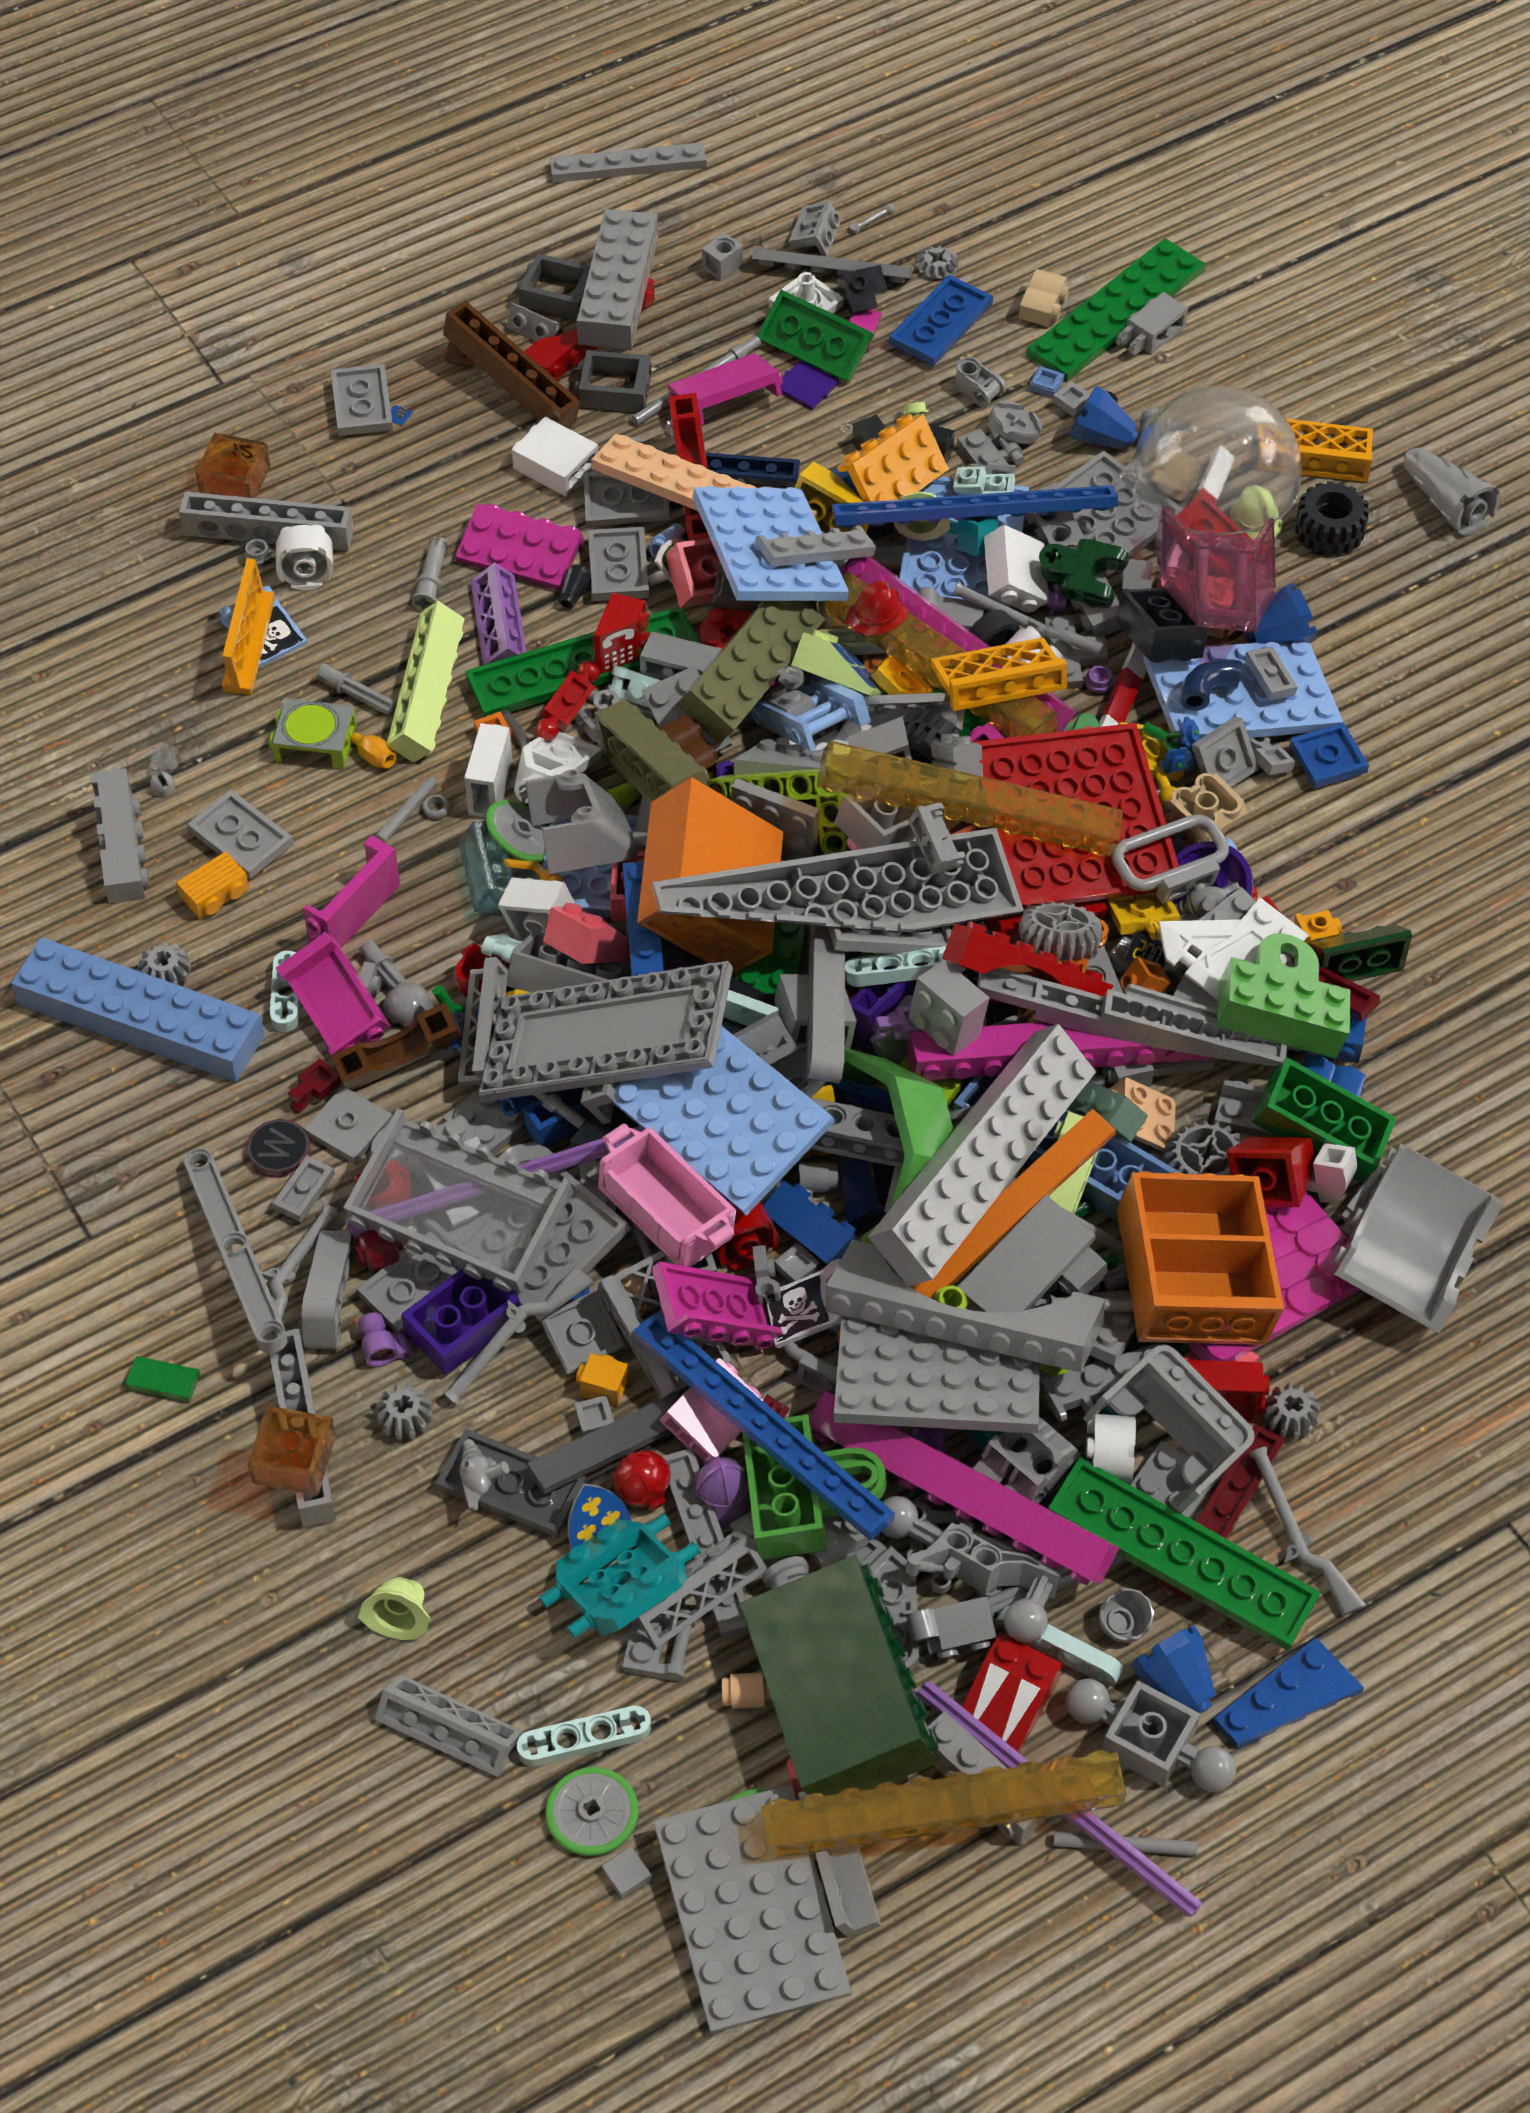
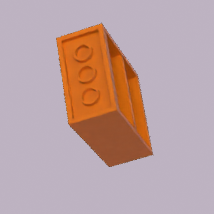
[637,777,783,976]
[1117,1171,1284,1345]

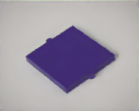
[781,360,839,410]

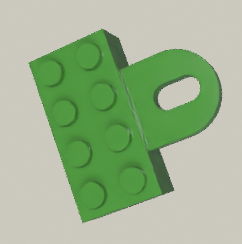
[1216,933,1350,1059]
[742,1414,887,1560]

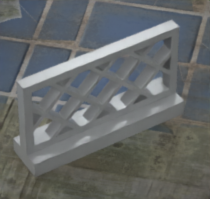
[597,1250,732,1399]

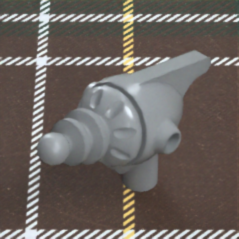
[1175,882,1240,917]
[460,1439,509,1511]

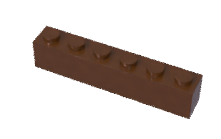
[443,300,580,428]

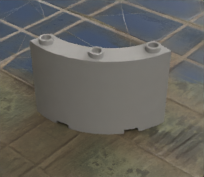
[1332,1143,1503,1334]

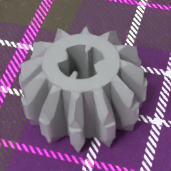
[138,941,191,985]
[1263,1382,1320,1441]
[376,1383,433,1442]

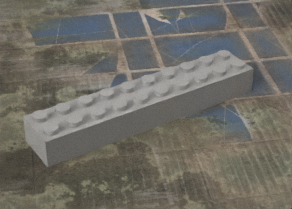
[868,1023,1096,1286]

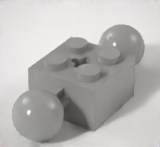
[1066,1679,1236,1792]

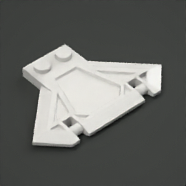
[1158,898,1308,1001]

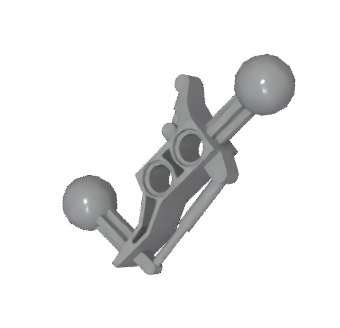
[881,1496,1061,1643]

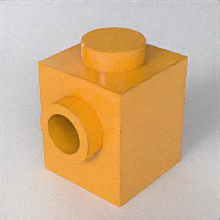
[576,1353,629,1407]

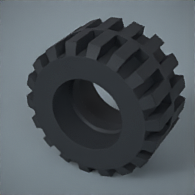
[1295,481,1369,556]
[903,708,963,784]

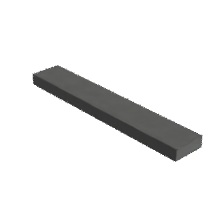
[527,1386,690,1494]

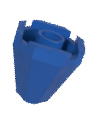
[1068,385,1139,450]
[1243,583,1317,644]
[1131,1625,1216,1714]

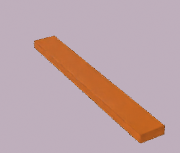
[904,1109,1116,1300]

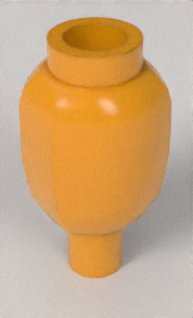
[351,732,396,768]

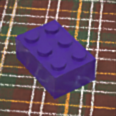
[401,1257,520,1376]

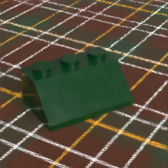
[1308,924,1412,982]

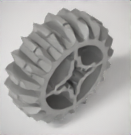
[1018,901,1102,962]
[1163,1119,1241,1175]

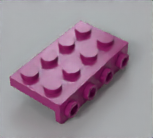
[455,503,585,590]
[652,1261,783,1349]

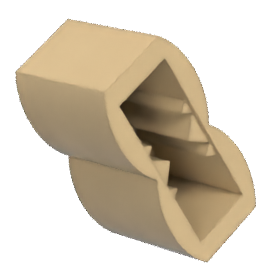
[1019,269,1070,327]

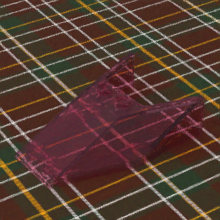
[1154,506,1276,632]

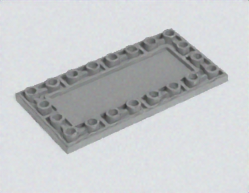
[478,961,733,1102]

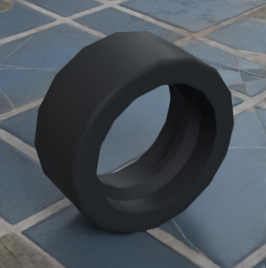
[969,609,1020,647]

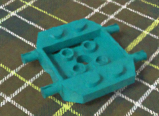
[539,1513,701,1639]

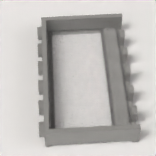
[343,1108,574,1293]

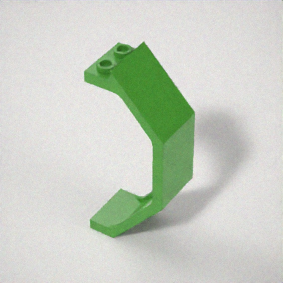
[841,1048,954,1245]

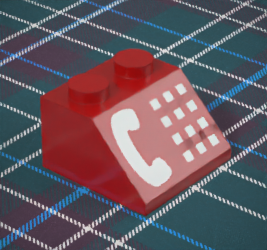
[594,593,650,674]

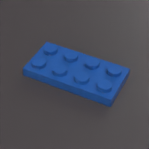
[889,275,993,366]

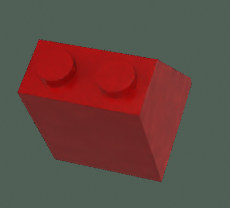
[1227,1137,1315,1207]

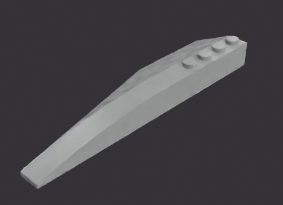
[651,828,1024,932]

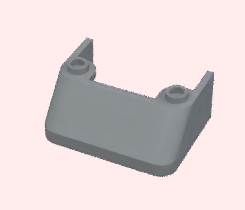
[525,769,637,874]
[1083,1345,1254,1514]

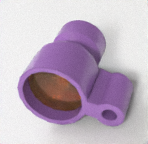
[358,1312,413,1367]

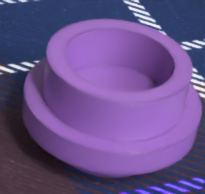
[1085,665,1114,693]

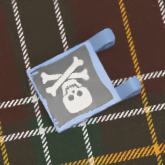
[219,586,308,668]

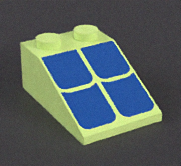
[791,629,888,696]

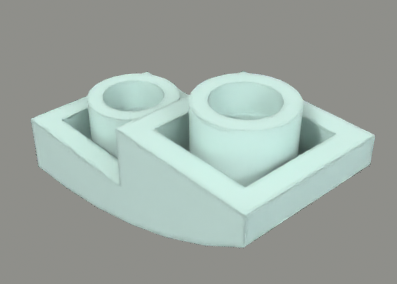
[953,466,1016,495]

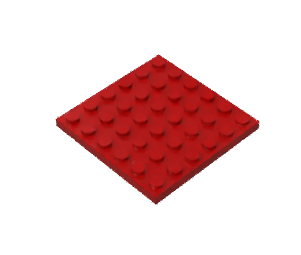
[974,723,1179,910]

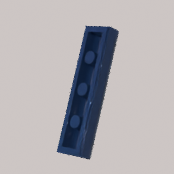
[706,453,800,488]

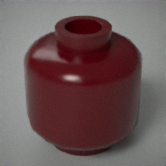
[354,1229,404,1273]

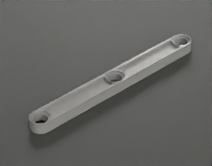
[184,1148,287,1353]

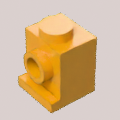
[1293,910,1342,944]

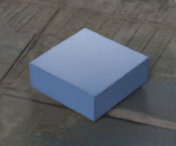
[1029,366,1065,398]

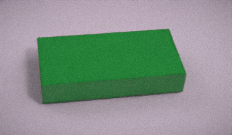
[125,1356,200,1403]

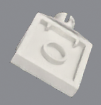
[514,731,603,803]

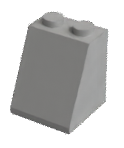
[775,974,857,1049]

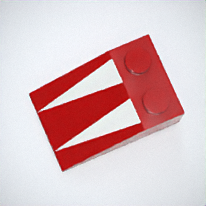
[962,1632,1062,1753]

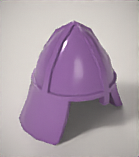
[695,1456,751,1528]

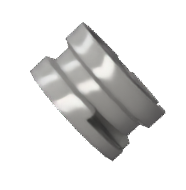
[762,1556,809,1590]

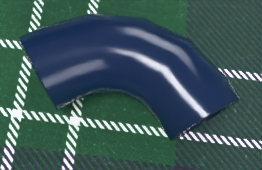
[1180,659,1242,711]

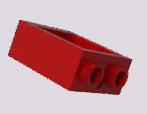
[1186,1360,1270,1423]

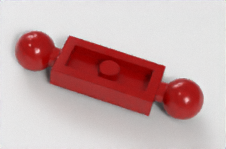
[535,660,600,742]

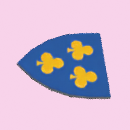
[567,1484,632,1549]

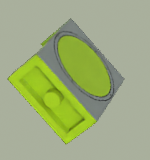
[269,698,357,770]

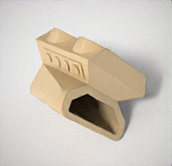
[1164,773,1248,847]

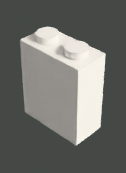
[511,417,599,497]
[984,525,1049,613]
[464,723,513,818]

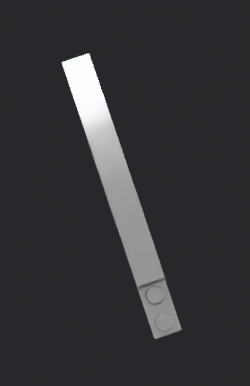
[977,968,1287,1066]

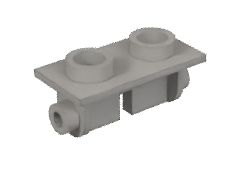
[507,303,563,341]

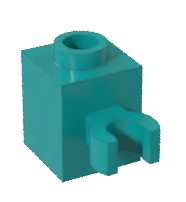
[948,516,998,558]

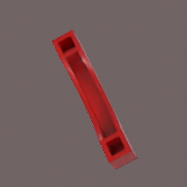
[524,278,655,380]
[669,392,710,541]
[942,921,1114,996]

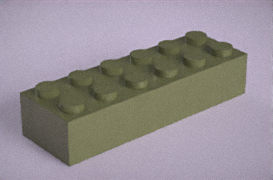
[676,601,825,744]
[595,699,710,803]

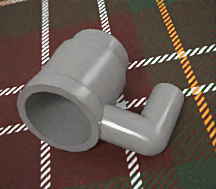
[799,1162,838,1207]

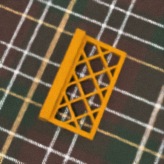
[1257,416,1373,483]
[222,558,275,695]
[931,637,1067,711]

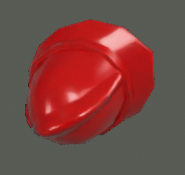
[845,581,909,636]

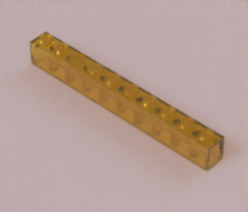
[824,572,1057,737]
[817,740,1123,856]
[761,1750,1126,1859]

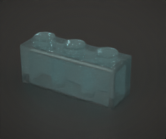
[459,820,513,916]

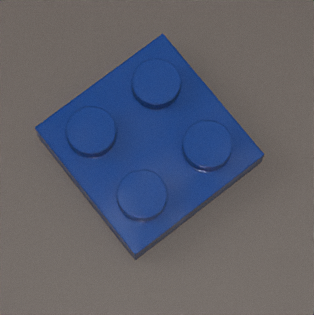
[1289,722,1369,789]

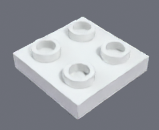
[769,272,844,313]

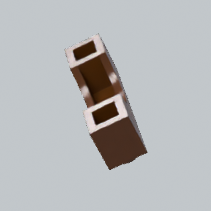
[331,1002,463,1091]

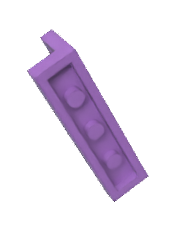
[470,562,527,665]

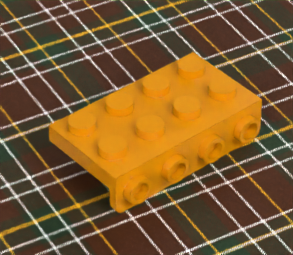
[837,414,949,502]

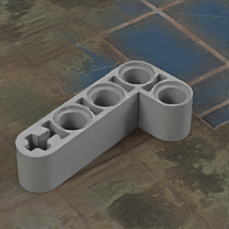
[302,1230,354,1350]

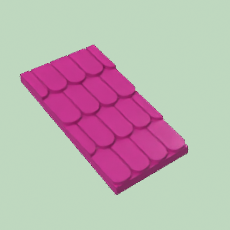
[1186,1191,1361,1361]

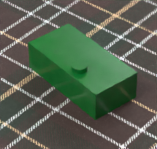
[1251,1057,1397,1183]

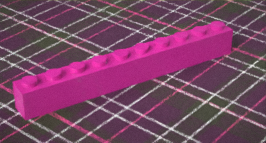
[840,557,1076,732]
[906,1022,1213,1081]
[809,1390,1120,1586]

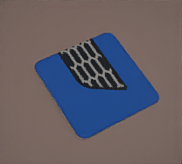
[391,405,413,425]

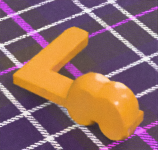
[503,859,565,882]

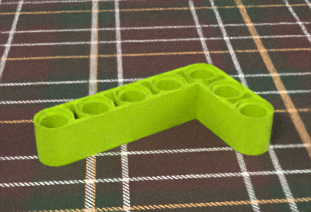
[707,767,851,855]

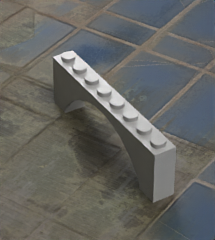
[825,1240,1105,1373]

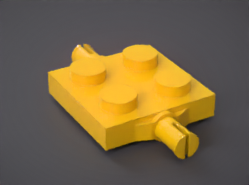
[1105,892,1180,940]

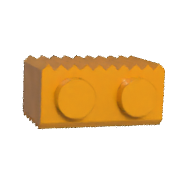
[176,851,249,919]

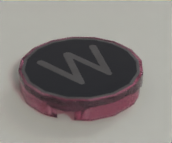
[247,1119,311,1178]

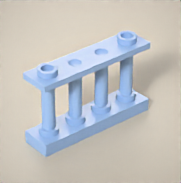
[751,672,871,751]

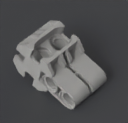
[973,1417,1083,1540]

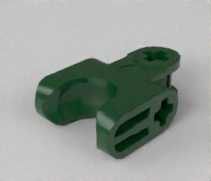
[1039,539,1130,608]

